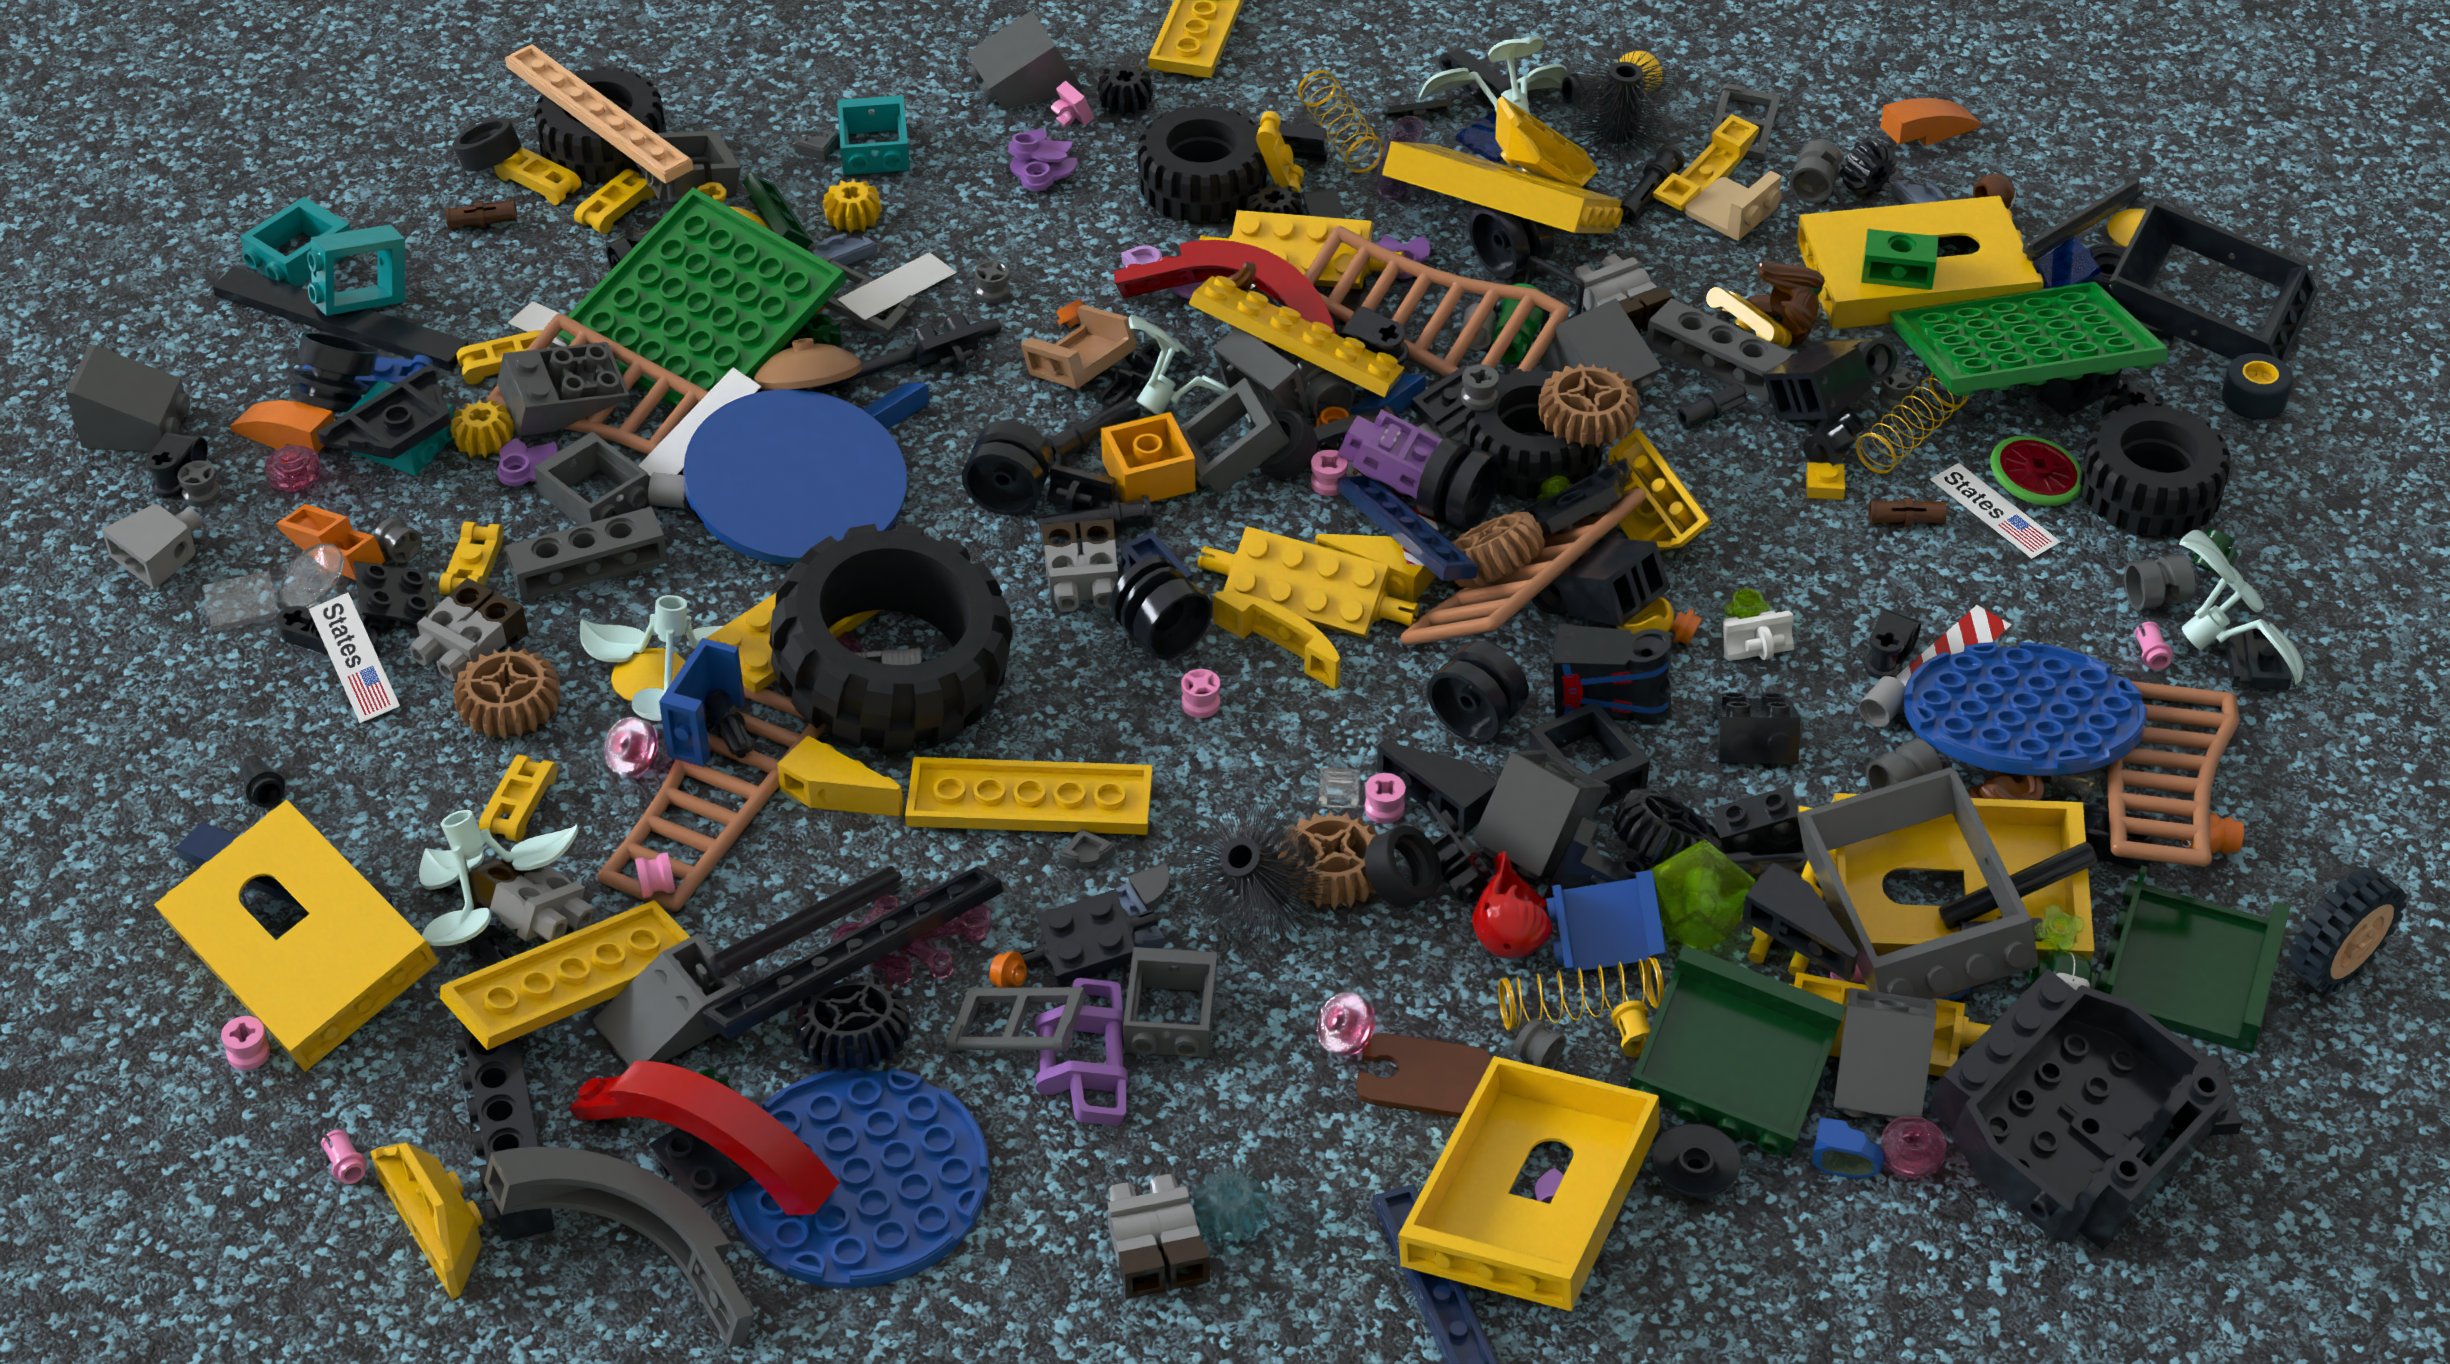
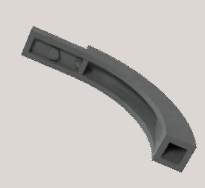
[484,1147,754,1348]

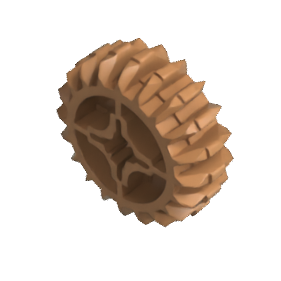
[1538,363,1639,448]
[1451,511,1545,587]
[453,647,561,740]
[1278,810,1379,911]

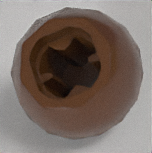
[1973,173,2016,209]

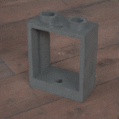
[635,130,741,200]
[1213,328,1311,419]
[1180,378,1290,495]
[534,432,649,525]
[1123,947,1218,1058]

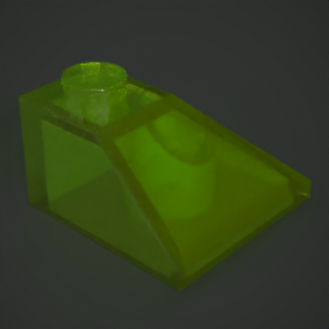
[1650,839,1757,951]

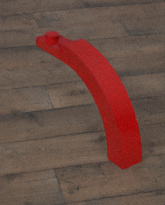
[1113,240,1338,335]
[568,1061,840,1215]

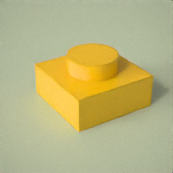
[1806,462,1845,500]

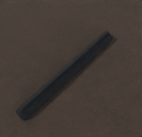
[2022,180,2144,261]
[709,866,902,978]

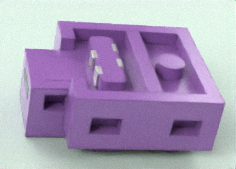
[1337,409,1442,499]

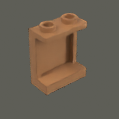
[1021,305,1137,389]

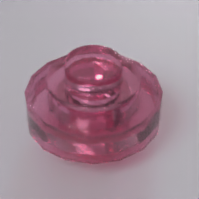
[265,445,322,491]
[605,717,658,777]
[1317,992,1375,1056]
[1880,1116,1947,1178]

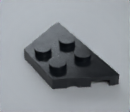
[317,364,451,460]
[1520,458,1632,535]

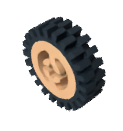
[2287,866,2407,995]

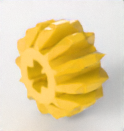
[823,179,882,234]
[450,399,514,458]

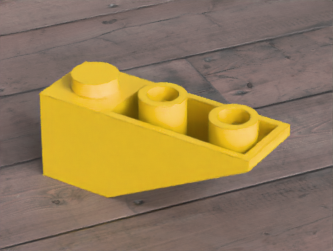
[1315,534,1435,603]
[777,736,904,817]

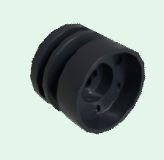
[289,333,378,413]
[1109,556,1212,660]

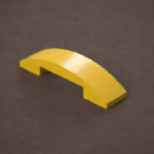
[1653,114,1759,211]
[1213,591,1341,690]

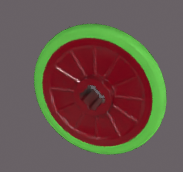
[1990,436,2083,506]

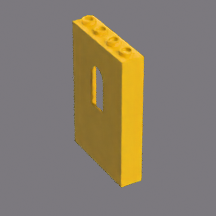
[1382,141,1623,233]
[1796,196,2043,329]
[1825,793,2094,962]
[154,799,439,1072]
[1398,1056,1659,1311]

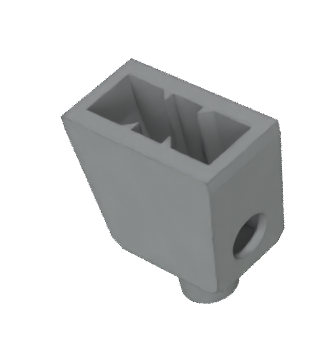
[102,505,202,589]

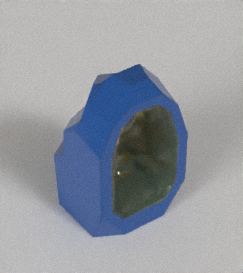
[1812,1117,1884,1178]

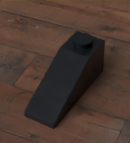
[1377,741,1497,835]
[1742,862,1858,982]

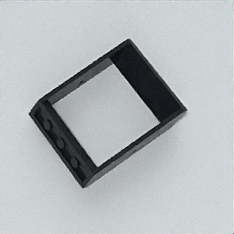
[2109,201,2319,363]

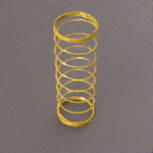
[1298,70,1384,173]
[1856,373,1969,474]
[1498,957,1665,1031]

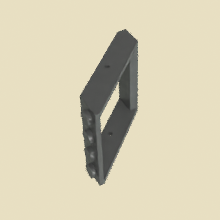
[1797,767,2039,1000]

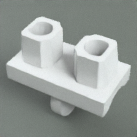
[1723,610,1794,661]

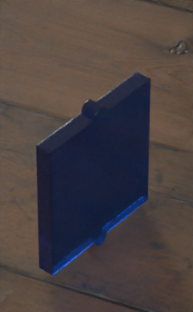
[1456,111,1503,163]
[2033,235,2102,289]

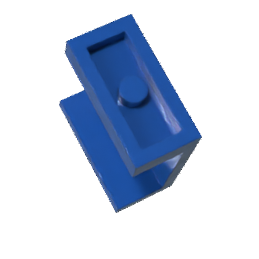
[659,638,746,767]
[1546,870,1668,974]

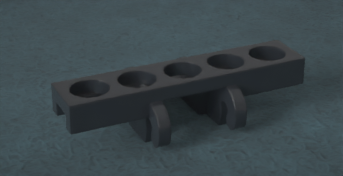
[1099,344,1161,408]

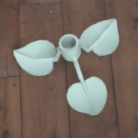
[1419,36,1569,114]
[1128,314,1252,423]
[2179,530,2304,685]
[580,595,723,721]
[419,810,579,946]

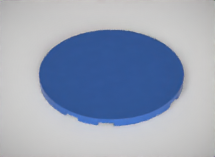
[683,389,907,565]
[1904,642,2147,776]
[726,1067,990,1288]

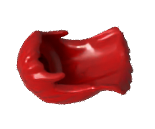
[1472,851,1552,959]

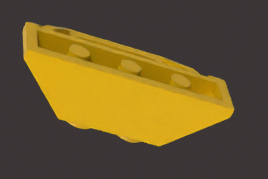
[1495,96,1599,188]
[1608,427,1712,551]
[370,1142,484,1300]

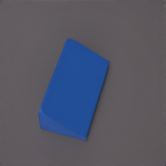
[1351,374,1426,415]
[862,383,930,430]

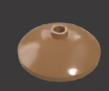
[754,338,862,390]

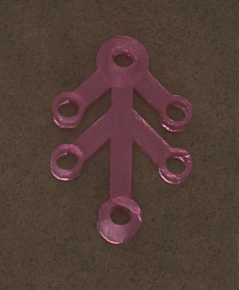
[831,888,992,985]

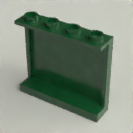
[2097,865,2291,1054]
[1628,944,1847,1157]

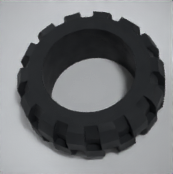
[769,523,1013,752]

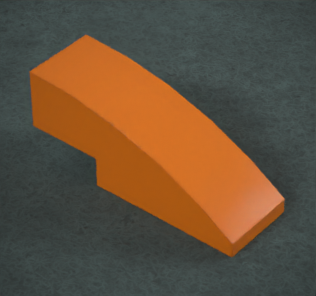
[1880,98,1981,146]
[230,400,335,455]
[276,504,386,581]

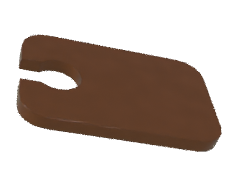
[1356,1033,1491,1118]

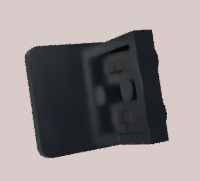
[1712,692,1801,764]

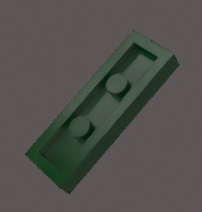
[742,172,813,250]

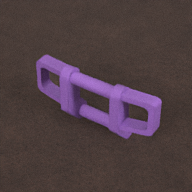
[1034,978,1128,1126]

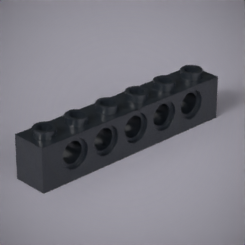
[454,1022,555,1242]

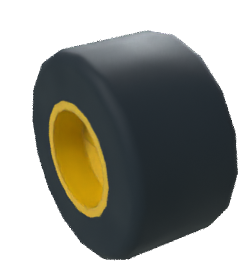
[2222,353,2293,420]

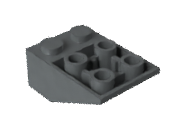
[497,342,630,436]
[593,933,742,1068]

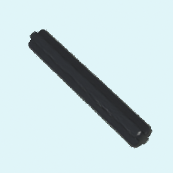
[1938,842,2097,929]

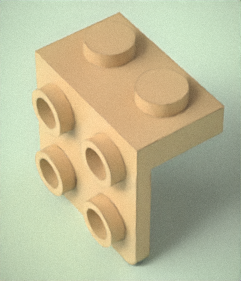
[1685,170,1782,241]

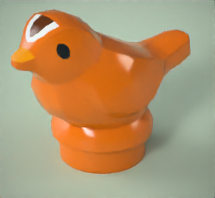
[2181,812,2244,855]

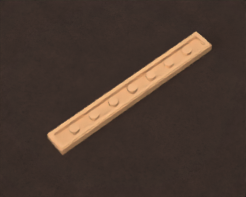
[505,44,693,184]

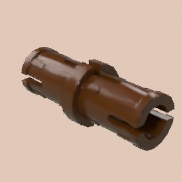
[445,199,518,230]
[1868,497,1947,527]

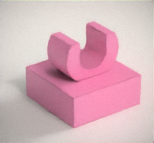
[1051,81,1095,127]

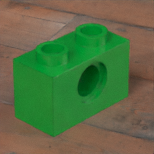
[1861,229,1938,290]

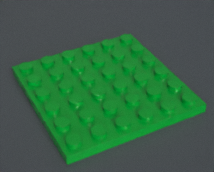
[556,187,847,409]
[1889,282,2168,396]

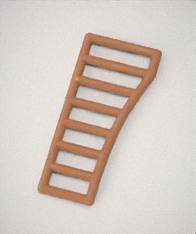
[1304,226,1570,377]
[487,314,708,472]
[1400,488,1646,646]
[2106,681,2240,867]
[597,685,827,912]

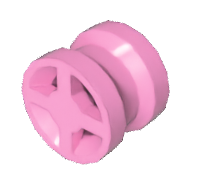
[1311,450,1348,496]
[1181,669,1220,718]
[1365,773,1406,824]
[634,852,676,899]
[221,1016,271,1070]

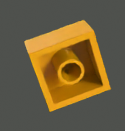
[1101,412,1196,502]

